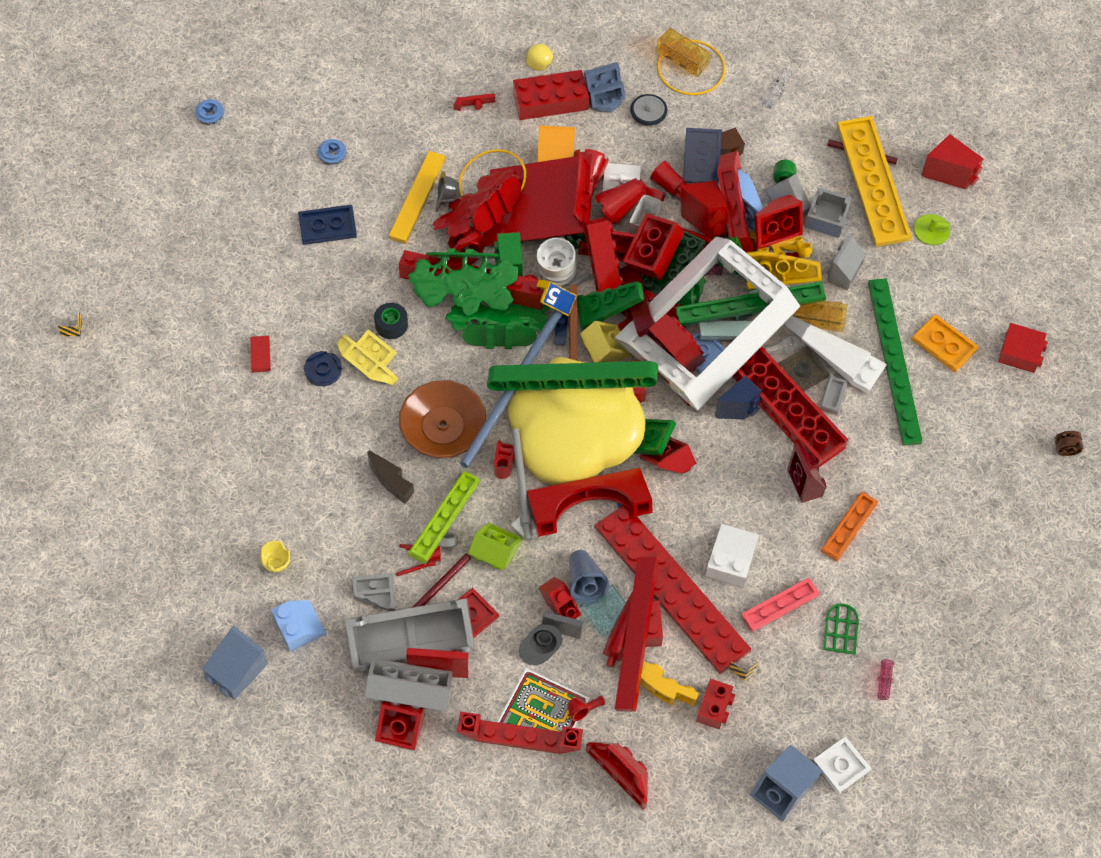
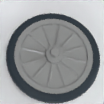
[630,94,668,125]

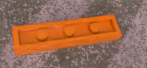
[821,492,879,562]

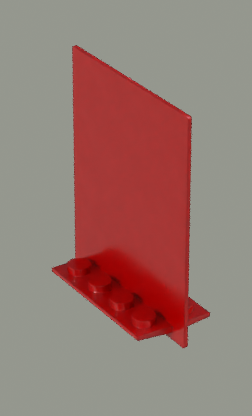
[483,152,594,247]

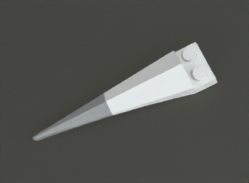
[783,316,887,394]

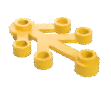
[749,232,812,258]

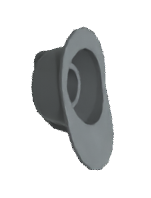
[435,171,459,212]
[519,624,563,665]

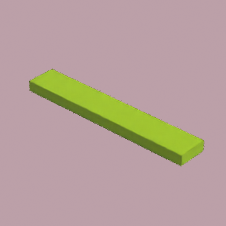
[408,471,481,565]

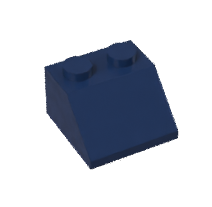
[715,376,762,420]

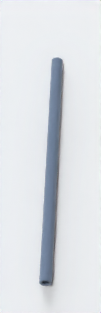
[460,310,562,468]

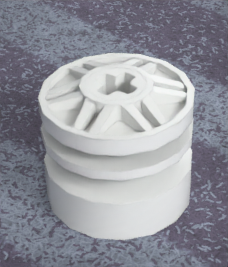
[537,238,577,287]

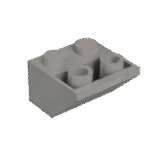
[827,235,866,290]

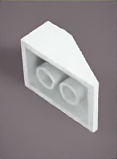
[705,524,759,587]

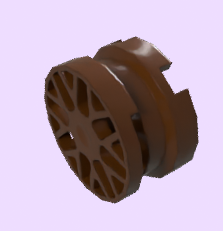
[1054,431,1084,456]

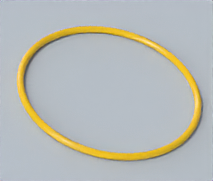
[657,40,725,95]
[458,149,526,197]

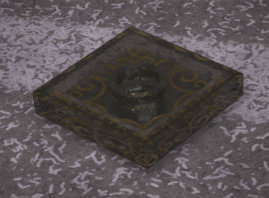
[778,346,830,391]

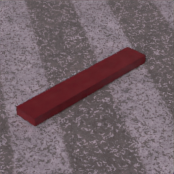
[619,265,655,337]

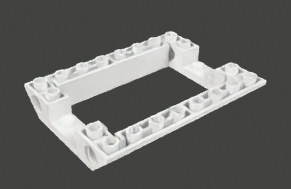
[614,236,800,411]

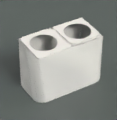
[629,195,661,234]

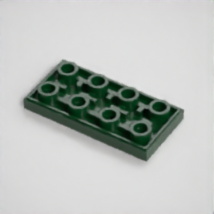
[642,230,706,295]

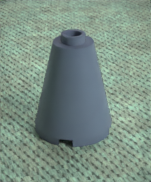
[569,550,609,604]

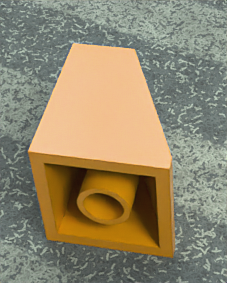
[537,125,575,162]

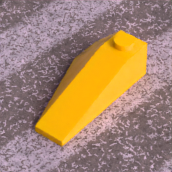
[746,251,822,289]

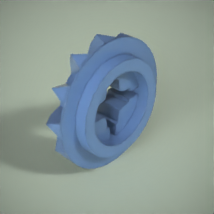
[195,99,224,125]
[318,139,347,164]

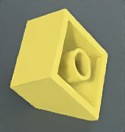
[580,321,633,363]

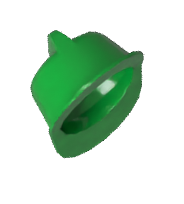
[677,276,704,306]

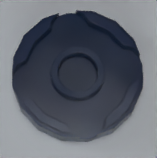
[304,351,342,387]

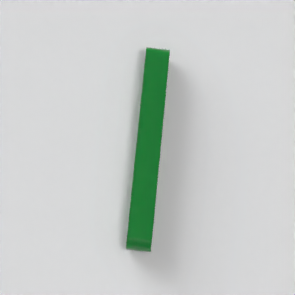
[487,361,658,391]

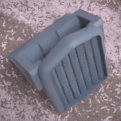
[584,62,626,113]

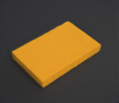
[911,314,979,373]

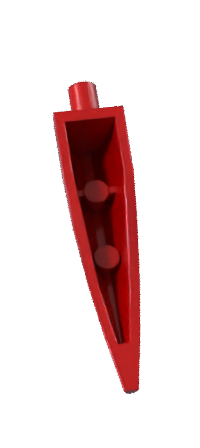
[602,591,633,667]

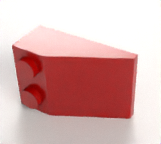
[755,194,803,249]

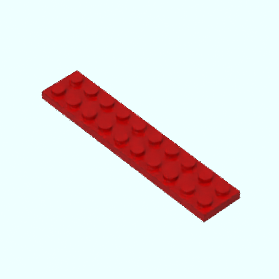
[595,505,751,674]

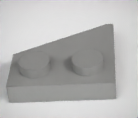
[352,573,396,611]

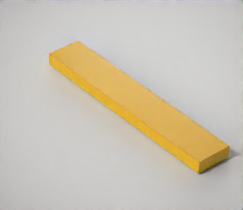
[389,151,446,244]

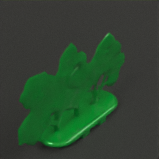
[408,248,518,318]
[445,302,556,349]

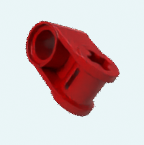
[494,440,515,479]

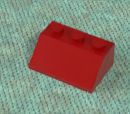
[622,213,685,281]

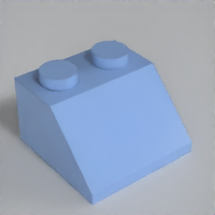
[271,600,326,651]

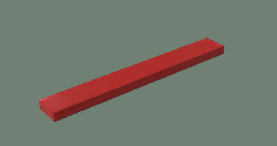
[614,557,659,712]

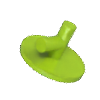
[914,214,950,245]

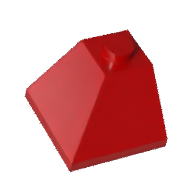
[639,437,697,474]

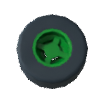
[374,302,408,339]

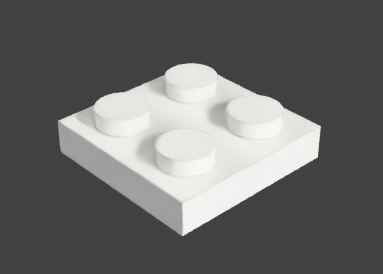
[812,736,872,795]

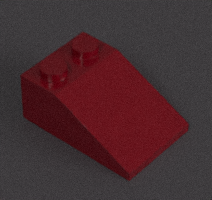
[787,443,827,503]

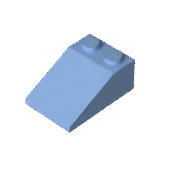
[737,170,763,231]

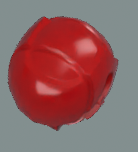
[448,226,485,265]

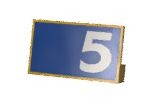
[536,279,577,316]

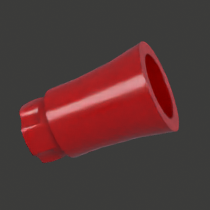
[650,160,687,201]

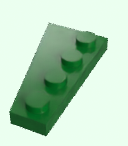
[577,282,644,330]

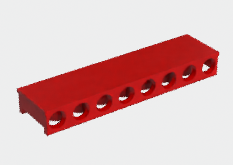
[733,346,848,467]

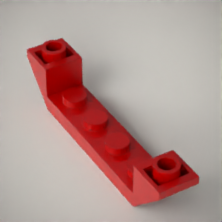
[717,151,757,252]
[457,711,583,754]

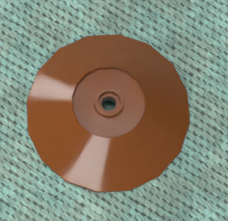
[399,380,486,458]

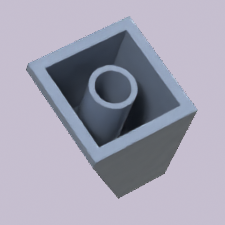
[202,625,268,700]
[750,745,823,822]

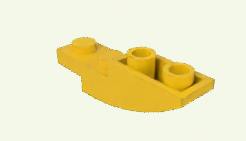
[640,661,699,707]

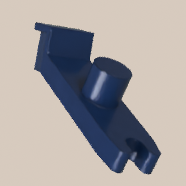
[554,314,568,345]

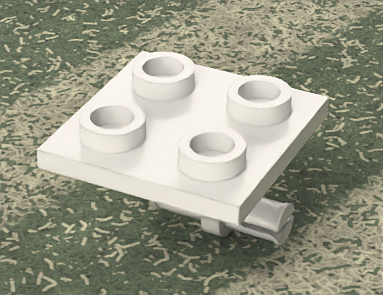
[603,163,641,191]

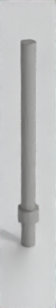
[512,429,533,541]

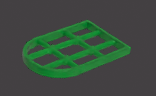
[823,603,859,655]

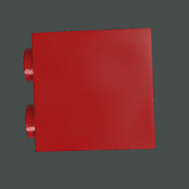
[998,323,1048,374]

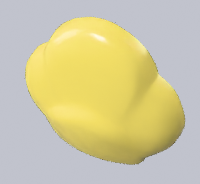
[508,357,645,485]

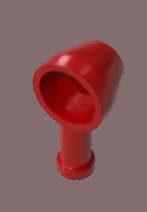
[567,696,605,721]

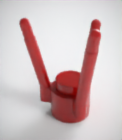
[396,544,441,576]

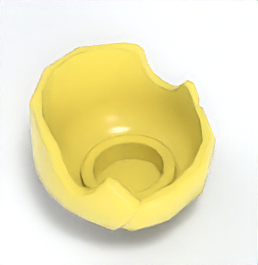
[526,44,553,70]
[260,540,290,573]

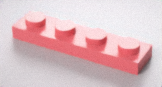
[741,578,820,632]

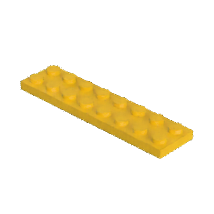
[837,116,912,247]

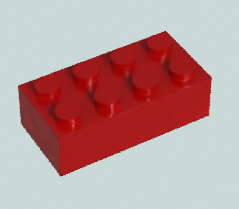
[513,70,589,120]
[649,313,706,373]

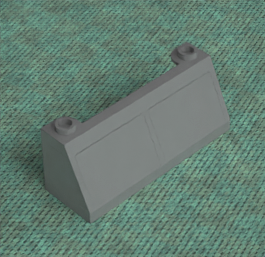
[345,598,475,671]

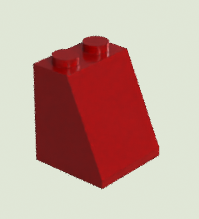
[921,134,984,189]
[681,180,727,238]

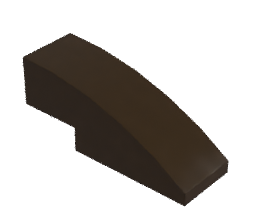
[367,450,414,504]

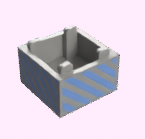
[805,187,853,238]

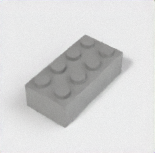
[364,658,453,712]

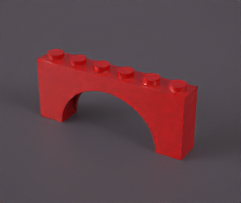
[527,468,653,537]

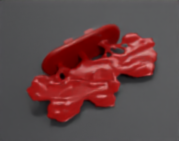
[433,169,521,237]

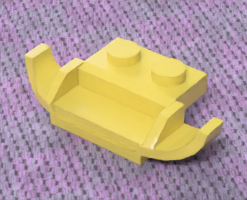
[337,329,399,385]

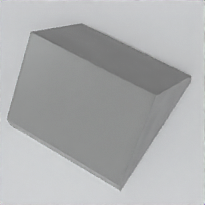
[765,174,811,212]

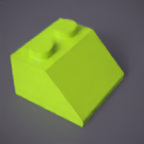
[468,522,523,570]

